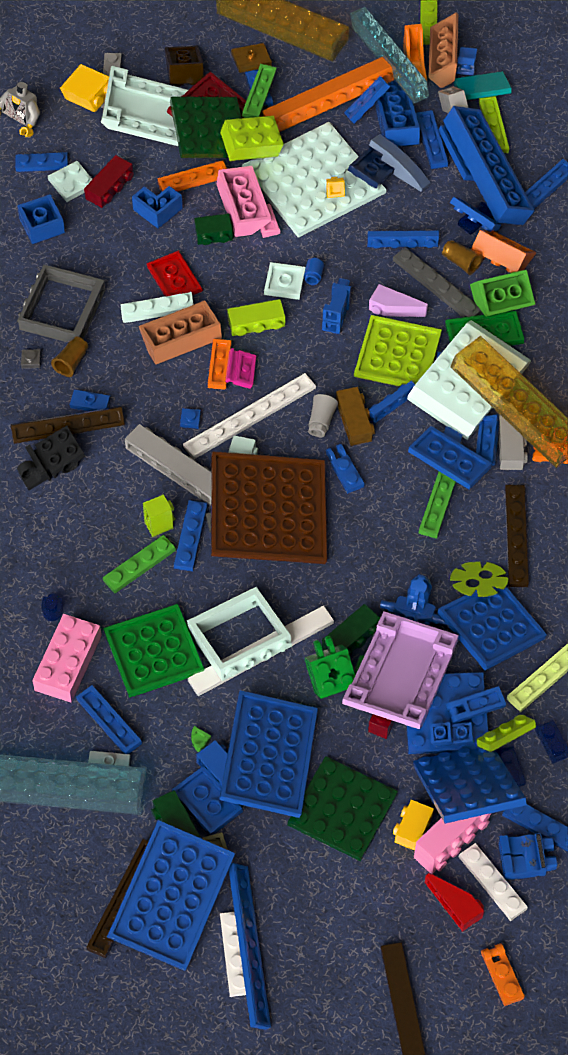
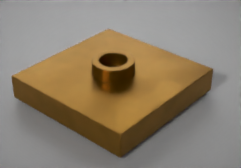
[231,43,272,73]

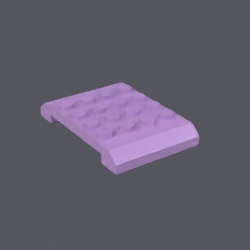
[342,611,459,729]

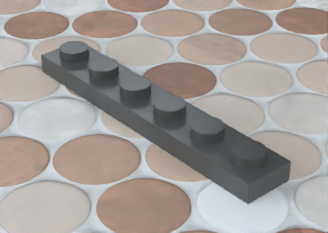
[393,247,482,318]

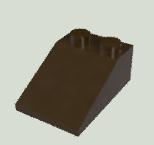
[165,45,203,86]

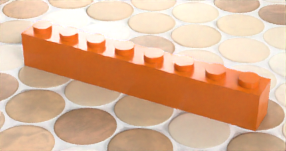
[262,57,394,132]

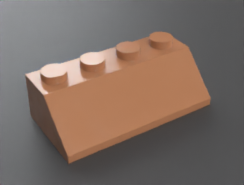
[428,13,458,88]
[139,301,222,365]

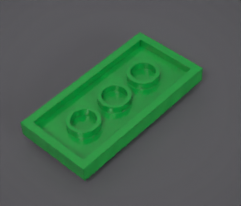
[445,311,524,346]

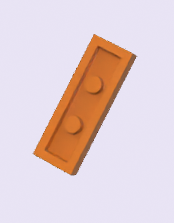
[208,339,231,389]

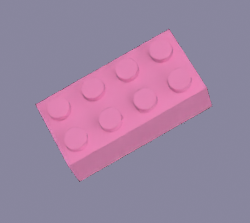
[33,614,102,703]
[414,813,491,874]

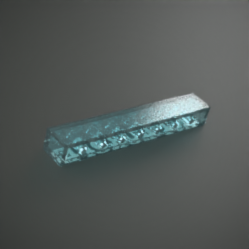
[350,7,429,104]

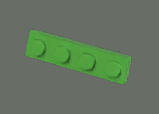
[242,64,277,118]
[419,471,456,539]
[103,535,176,593]

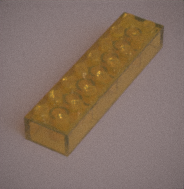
[216,0,349,62]
[451,336,568,468]

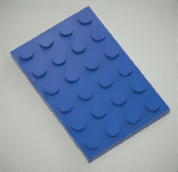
[219,690,318,818]
[413,746,527,824]
[107,820,235,971]

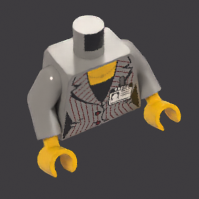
[0,82,40,137]

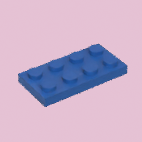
[408,426,492,490]

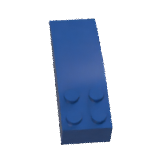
[375,67,420,146]

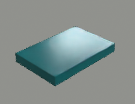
[454,71,511,100]

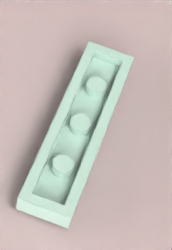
[121,292,194,323]

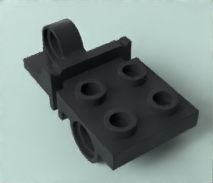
[17,426,86,490]

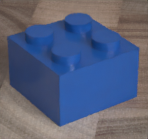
[17,194,65,244]

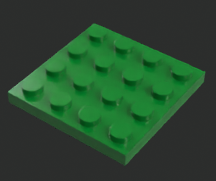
[103,604,204,698]

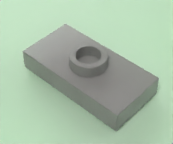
[87,751,131,776]

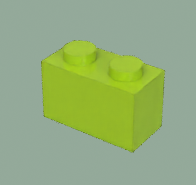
[143,495,175,537]

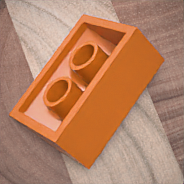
[471,230,536,273]

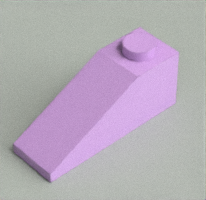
[369,284,428,317]

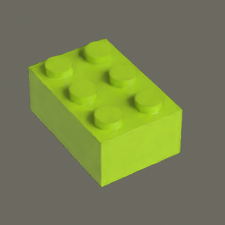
[220,116,283,161]

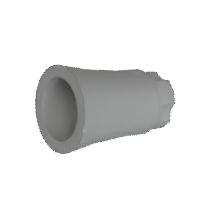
[308,394,338,438]

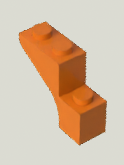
[403,24,427,90]

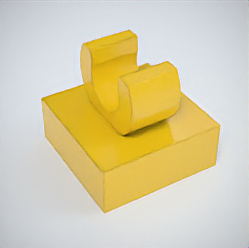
[326,176,345,198]

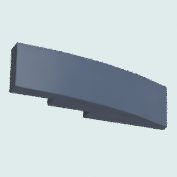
[369,134,431,192]

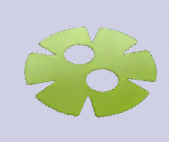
[450,562,508,597]

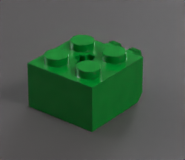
[305,636,355,699]

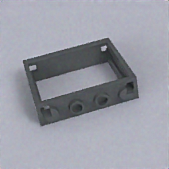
[17,265,105,343]

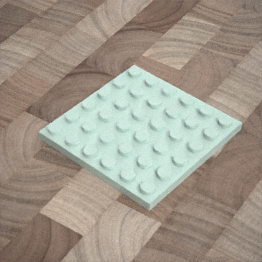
[242,122,386,238]

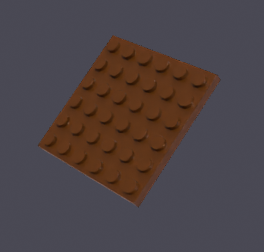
[211,451,327,564]

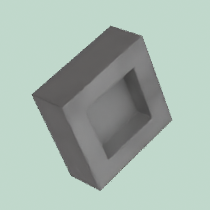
[21,349,41,368]

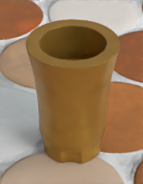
[442,240,483,275]
[51,337,88,377]

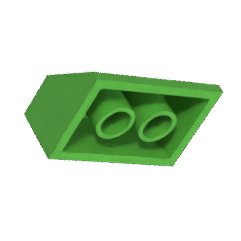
[470,270,535,317]

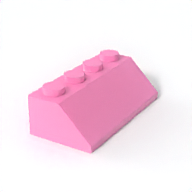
[216,166,271,237]

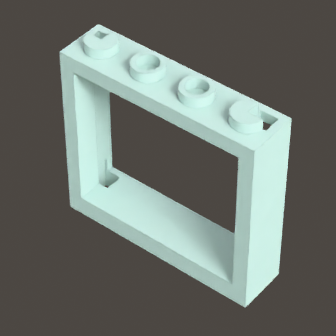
[187,587,292,681]

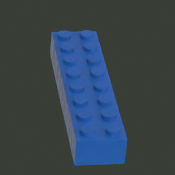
[443,106,535,225]

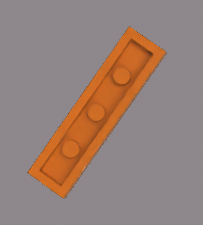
[157,160,227,192]

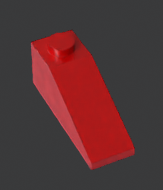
[425,873,484,932]

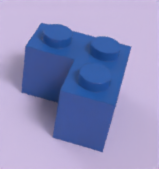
[132,186,183,228]

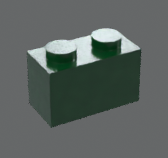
[194,213,233,245]

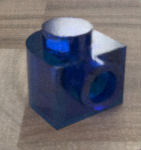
[41,594,63,621]

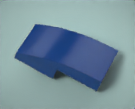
[430,722,474,746]

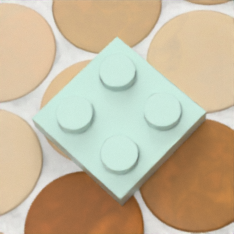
[48,161,92,202]
[264,262,305,300]

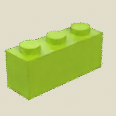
[227,299,285,336]

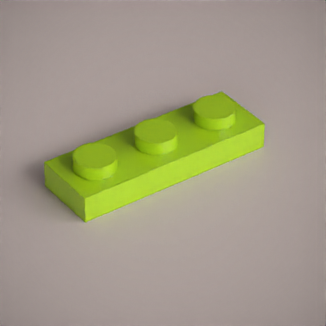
[476,715,536,752]

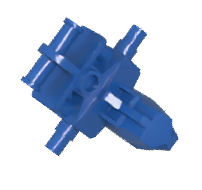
[380,574,447,626]

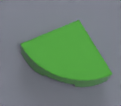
[191,726,211,752]

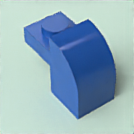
[457,47,477,76]

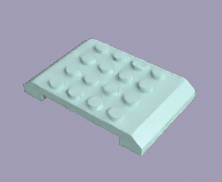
[101,66,188,146]
[407,320,531,441]

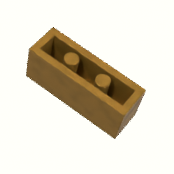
[336,387,375,446]

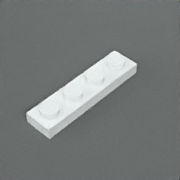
[459,843,528,921]
[220,912,246,997]

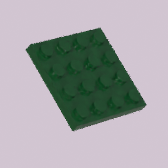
[170,97,242,158]
[287,756,398,862]

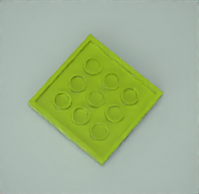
[354,315,442,386]

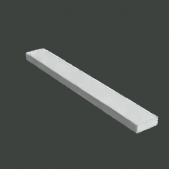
[183,373,316,459]
[188,606,334,696]

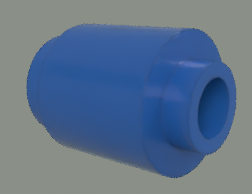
[304,258,324,285]

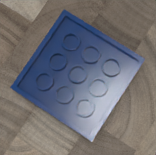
[437,587,547,671]
[406,672,488,754]

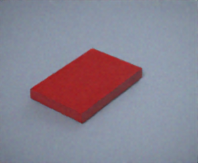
[147,250,202,297]

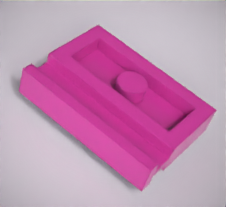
[225,348,256,389]

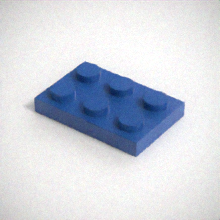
[172,766,243,836]

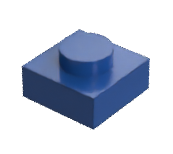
[180,408,201,429]

